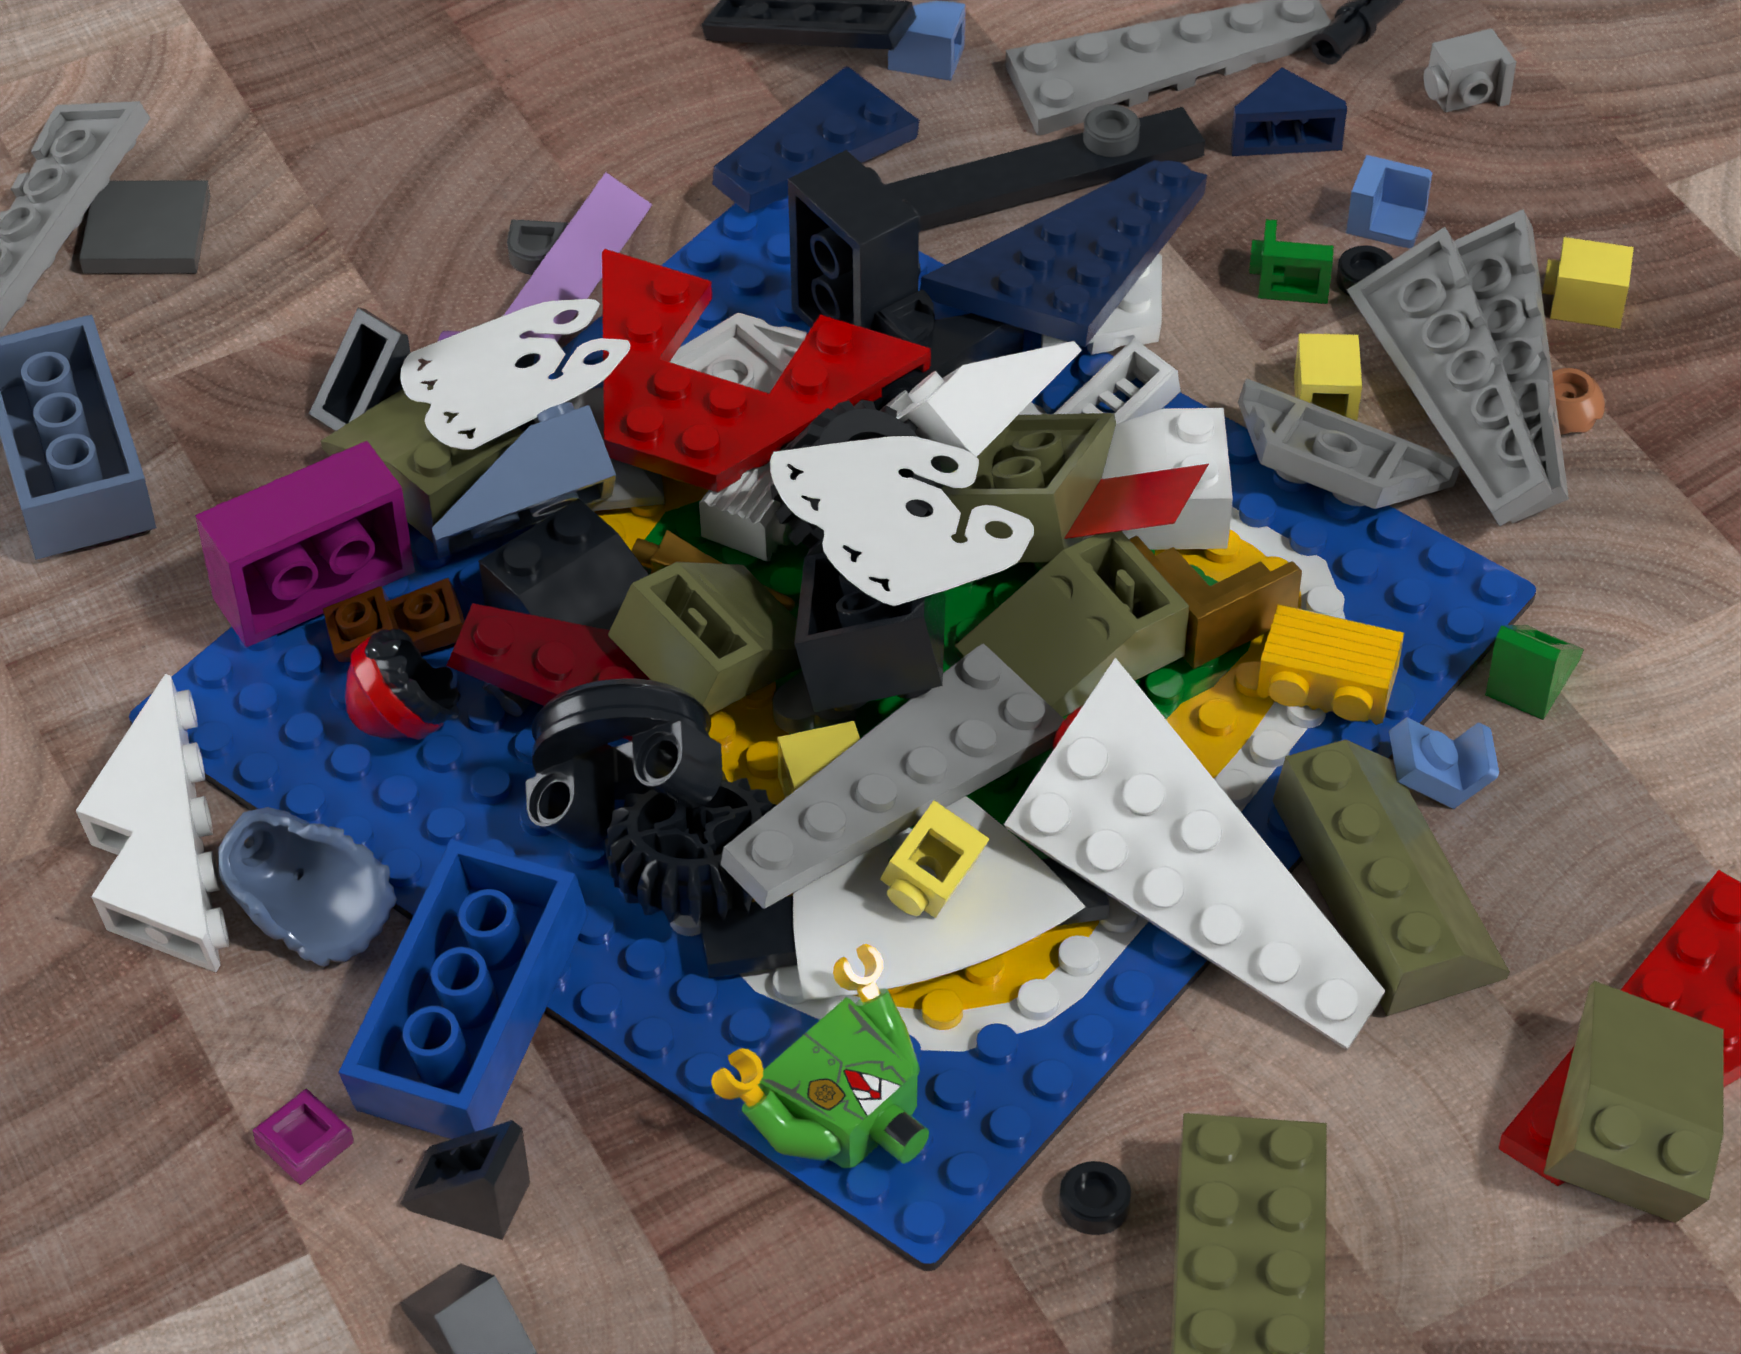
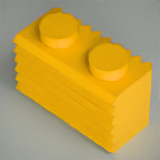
[1257,604,1404,725]

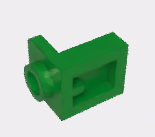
[1249,219,1334,304]

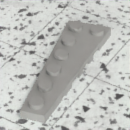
[0,101,150,334]

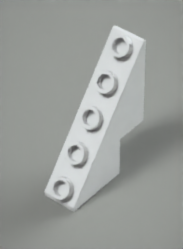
[76,674,229,972]

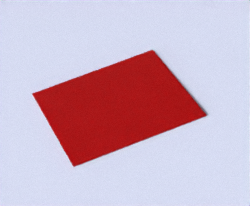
[1064,464,1209,539]

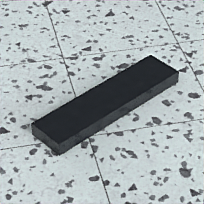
[701,0,917,50]

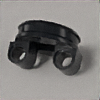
[526,679,723,848]

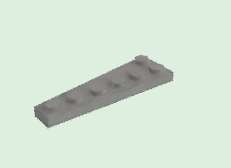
[1005,0,1331,136]
[1454,209,1569,524]
[1347,227,1553,527]
[721,643,1065,909]

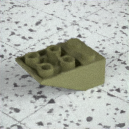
[955,531,1189,717]
[608,562,801,715]

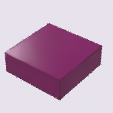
[252,1088,354,1185]

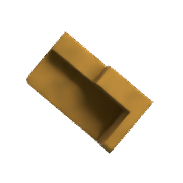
[1129,536,1302,669]

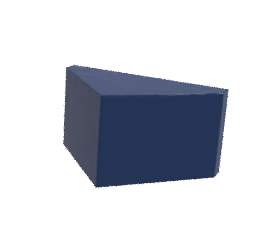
[1230,67,1347,157]

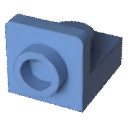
[1389,717,1499,809]

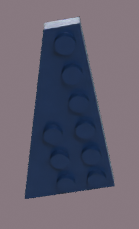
[920,160,1207,347]

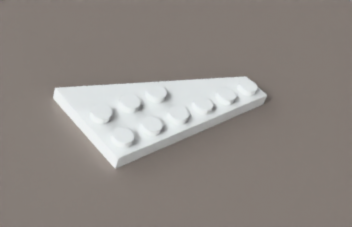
[1004,657,1385,1051]

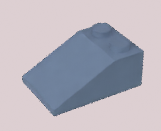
[432,402,616,559]

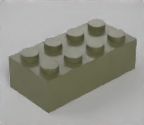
[1171,1113,1327,1354]

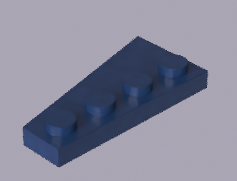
[712,66,920,213]

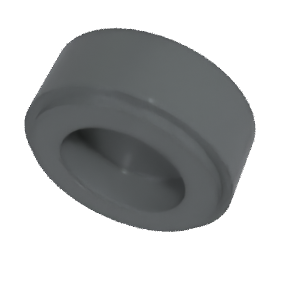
[1083,105,1140,157]

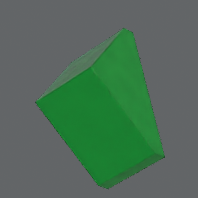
[1485,625,1584,720]

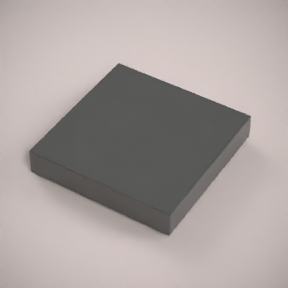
[80,180,211,273]

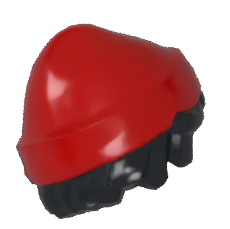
[345,629,461,740]

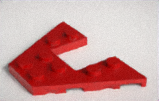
[602,249,931,493]

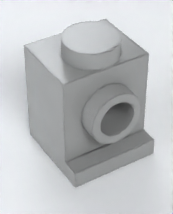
[1423,28,1516,113]

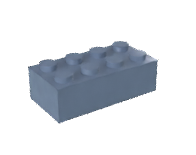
[0,314,156,560]

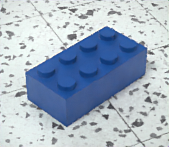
[338,839,588,1139]

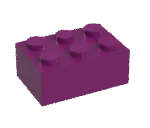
[195,441,415,648]

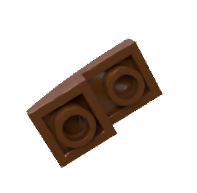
[322,578,465,662]

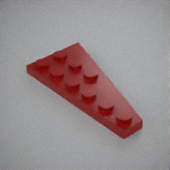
[1498,870,1741,1186]

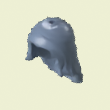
[218,807,397,967]

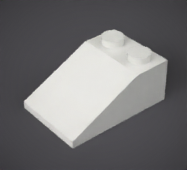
[886,341,1082,473]
[1082,408,1233,550]

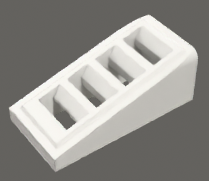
[1054,338,1181,425]

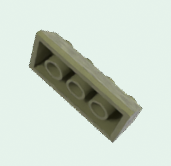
[1272,739,1510,1016]

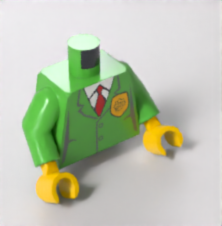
[712,944,929,1168]

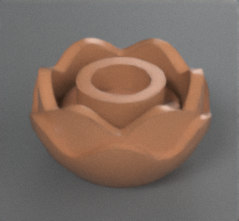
[1552,368,1605,435]

